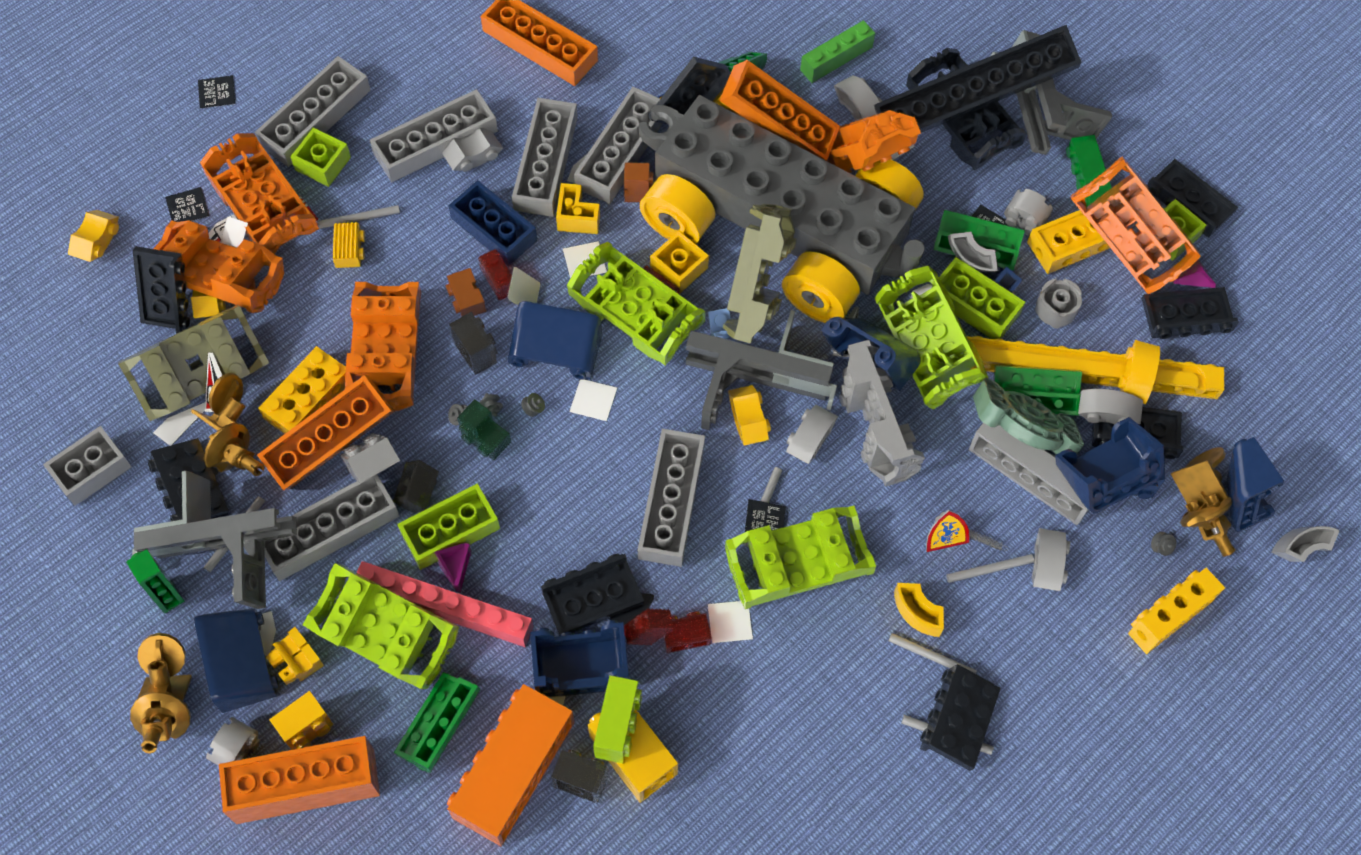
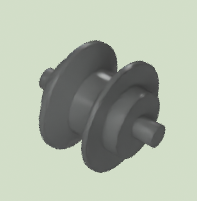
[479,393,503,417]
[521,393,545,417]
[448,404,471,426]
[1151,532,1176,556]

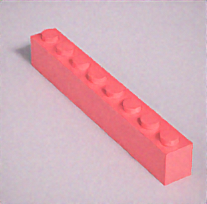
[357,561,533,647]

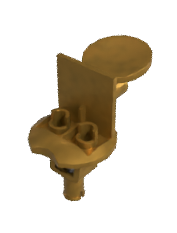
[191,373,265,476]
[1171,447,1236,557]
[130,633,192,754]

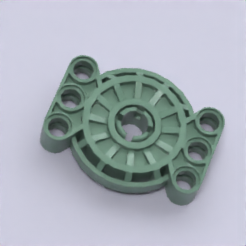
[973,378,1084,454]

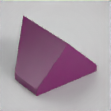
[1173,259,1216,288]
[435,543,472,593]

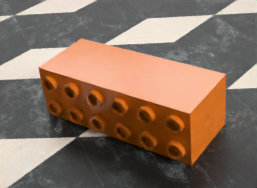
[447,684,574,847]
[219,736,380,824]

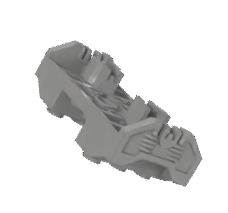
[839,340,925,487]

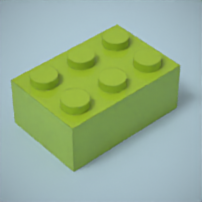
[593,675,642,764]

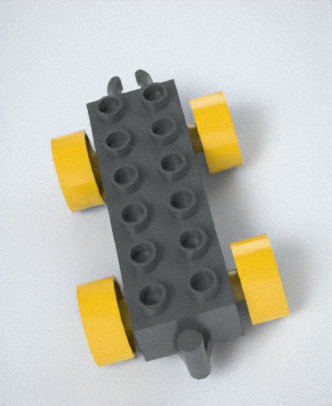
[639,95,924,323]

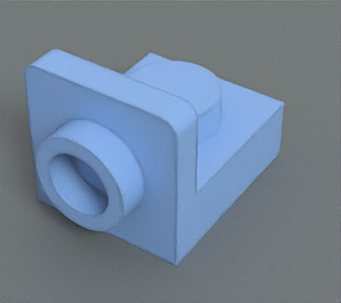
[707,308,731,339]

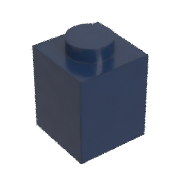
[994,267,1023,293]

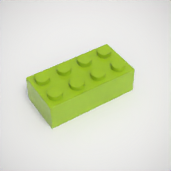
[932,257,1026,339]
[397,483,500,570]

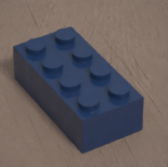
[448,180,538,266]

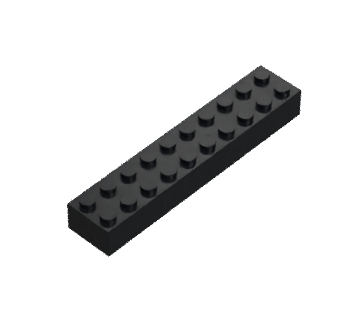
[874,25,1082,133]

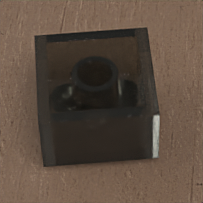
[449,312,498,375]
[551,749,608,804]

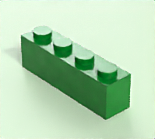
[1066,135,1111,206]
[126,549,185,614]

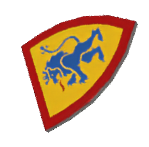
[926,510,969,552]

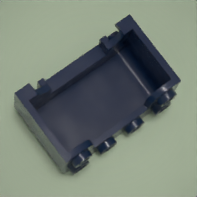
[530,620,629,698]

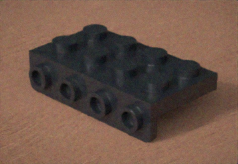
[648,57,731,124]
[1147,159,1238,238]
[132,246,190,334]
[1141,287,1239,339]
[1092,407,1183,459]
[148,438,229,521]
[541,553,644,636]
[920,664,1001,771]

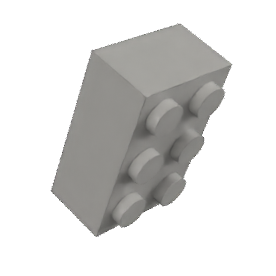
[43,426,131,506]
[340,433,400,483]

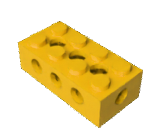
[1027,210,1110,274]
[258,346,346,434]
[1128,567,1225,654]

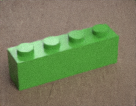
[800,20,875,83]

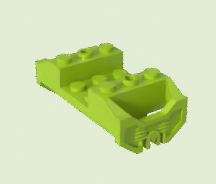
[567,241,705,366]
[874,266,989,409]
[725,505,876,609]
[303,563,459,689]

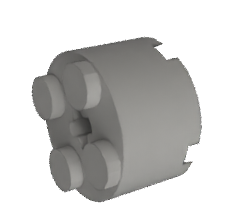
[1004,189,1053,236]
[1035,279,1082,329]
[206,717,261,766]

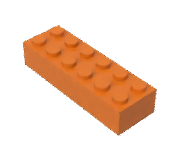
[481,0,598,86]
[719,60,840,161]
[257,375,395,491]

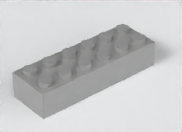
[254,56,371,167]
[574,87,663,204]
[370,89,498,183]
[512,98,578,217]
[969,423,1089,525]
[638,429,705,567]
[264,474,400,582]

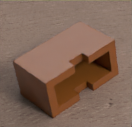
[624,162,653,203]
[445,268,486,320]

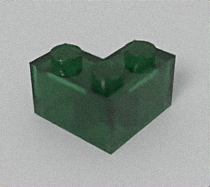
[457,399,511,460]

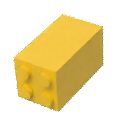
[588,710,678,803]

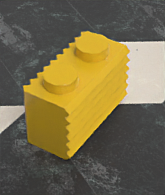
[333,222,365,268]

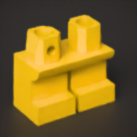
[266,627,324,685]

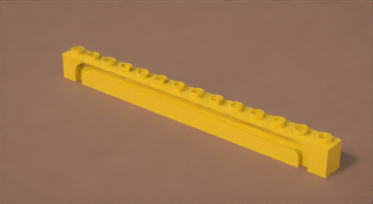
[966,336,1224,399]

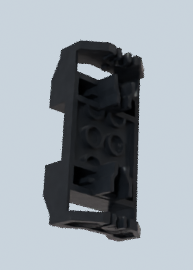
[906,48,1027,170]

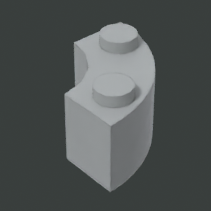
[834,75,882,121]
[442,128,503,172]
[948,232,997,273]
[1078,389,1143,424]
[786,405,838,464]
[1271,526,1340,562]
[1031,528,1070,591]

